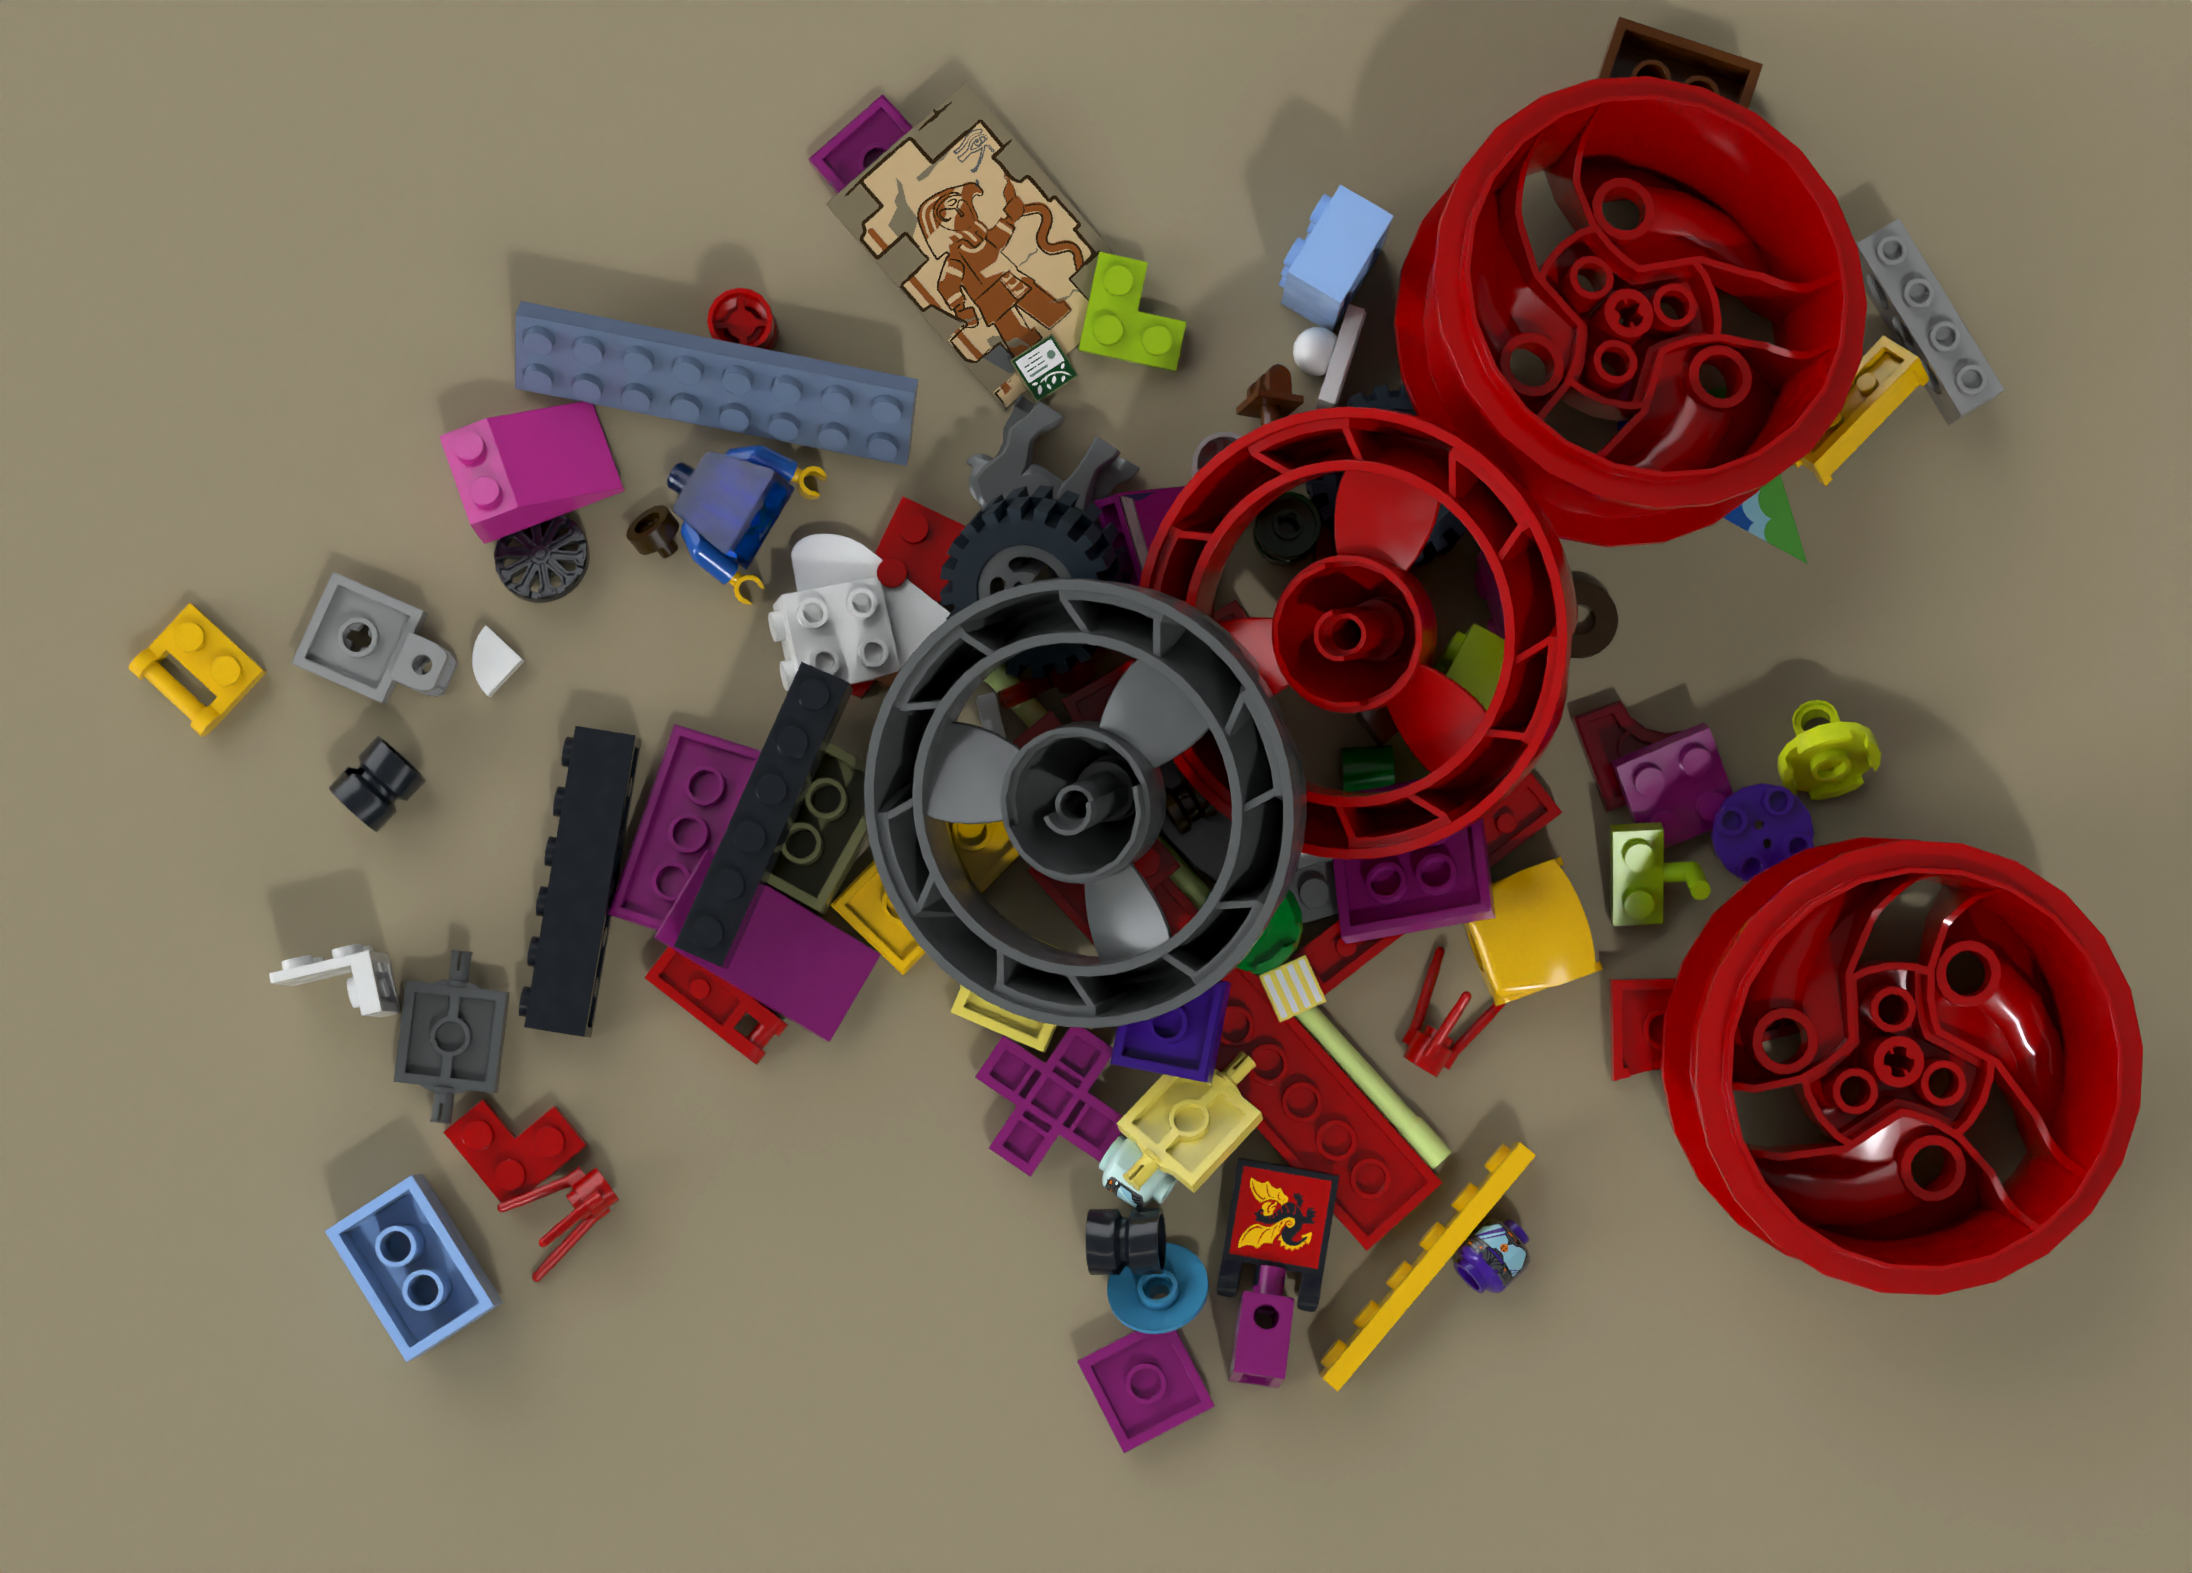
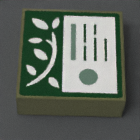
[1009,334,1079,404]

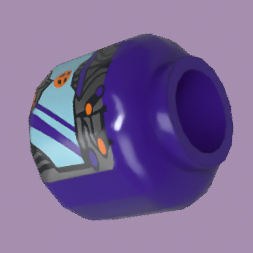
[1454,1217,1530,1293]

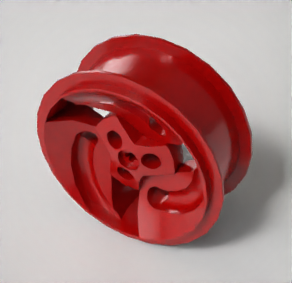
[1394,76,1867,548]
[1661,837,2143,1295]

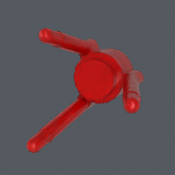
[1401,946,1506,1077]
[497,1167,619,1282]

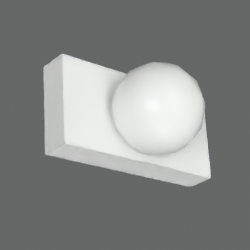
[1293,304,1367,409]

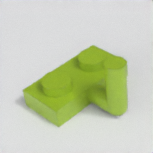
[1610,822,1711,926]

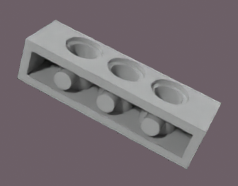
[1856,219,2005,426]

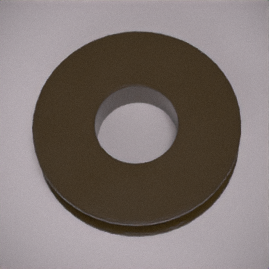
[1571,582,1618,659]

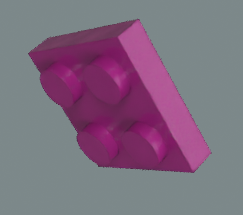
[1611,722,1733,849]
[1077,1330,1215,1453]

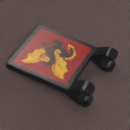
[1216,1157,1340,1312]

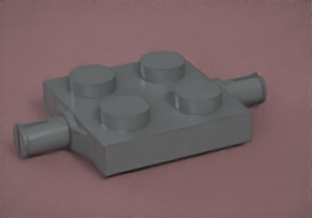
[393,950,510,1124]

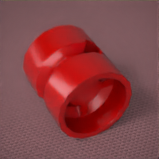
[707,288,779,351]

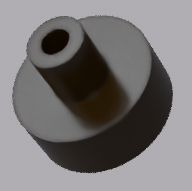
[626,505,679,558]

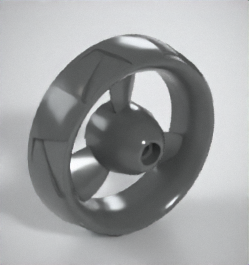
[864,577,1307,1028]

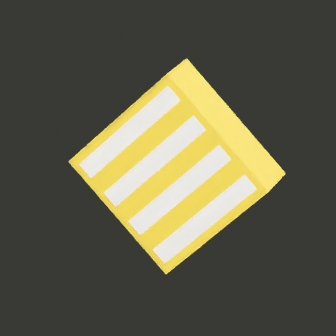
[1258,955,1327,1023]

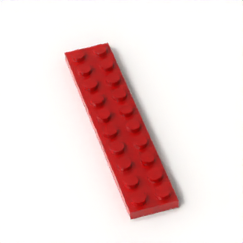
[1027,867,1443,1251]

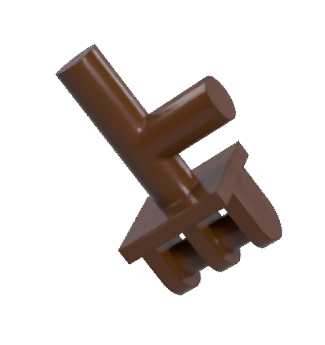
[1236,364,1304,426]

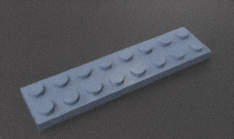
[515,301,919,466]

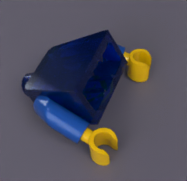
[667,445,827,605]

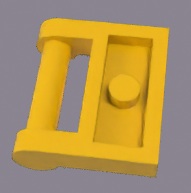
[128,603,267,737]

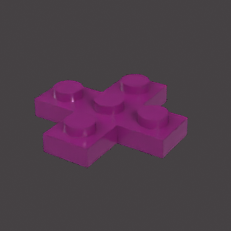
[975,1027,1123,1177]

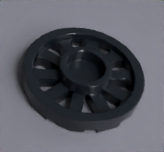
[494,514,590,603]

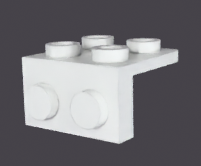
[768,577,900,691]

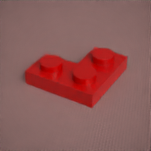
[443,1099,588,1203]

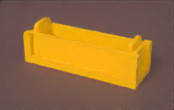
[1793,335,1930,486]

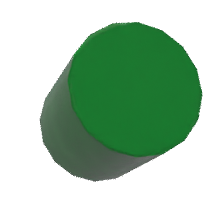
[1340,745,1395,792]

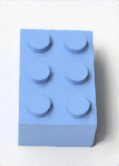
[1278,184,1394,332]
[325,1174,504,1362]

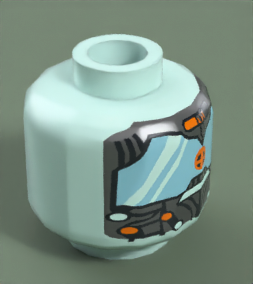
[1098,1135,1177,1208]

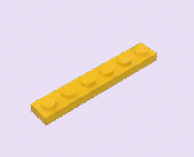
[1319,1141,1536,1392]

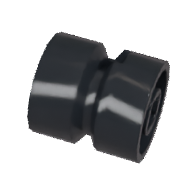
[329,736,426,832]
[1086,1208,1166,1275]

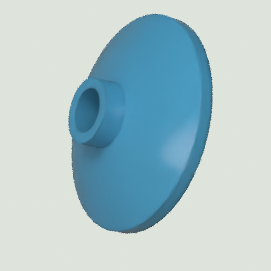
[1107,1243,1209,1334]

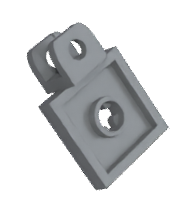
[292,572,458,705]

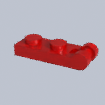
[644,947,788,1065]

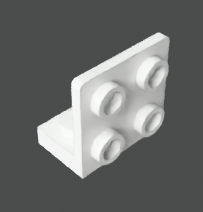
[269,944,401,1017]

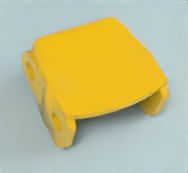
[1463,857,1603,1006]

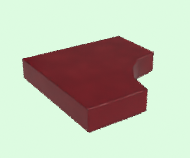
[1571,700,1684,813]

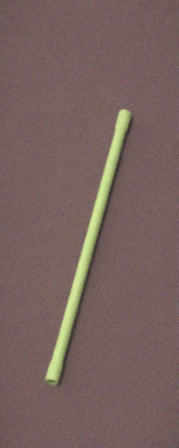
[984,663,1452,1170]

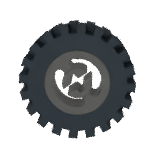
[940,485,1132,679]

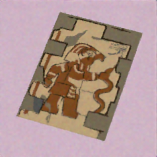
[825,82,1115,409]

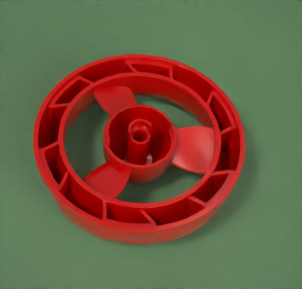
[1136,407,1578,860]

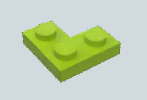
[1078,252,1187,372]

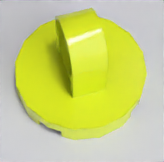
[1777,700,1881,800]

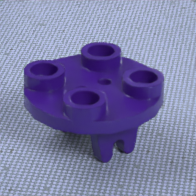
[1711,783,1814,882]

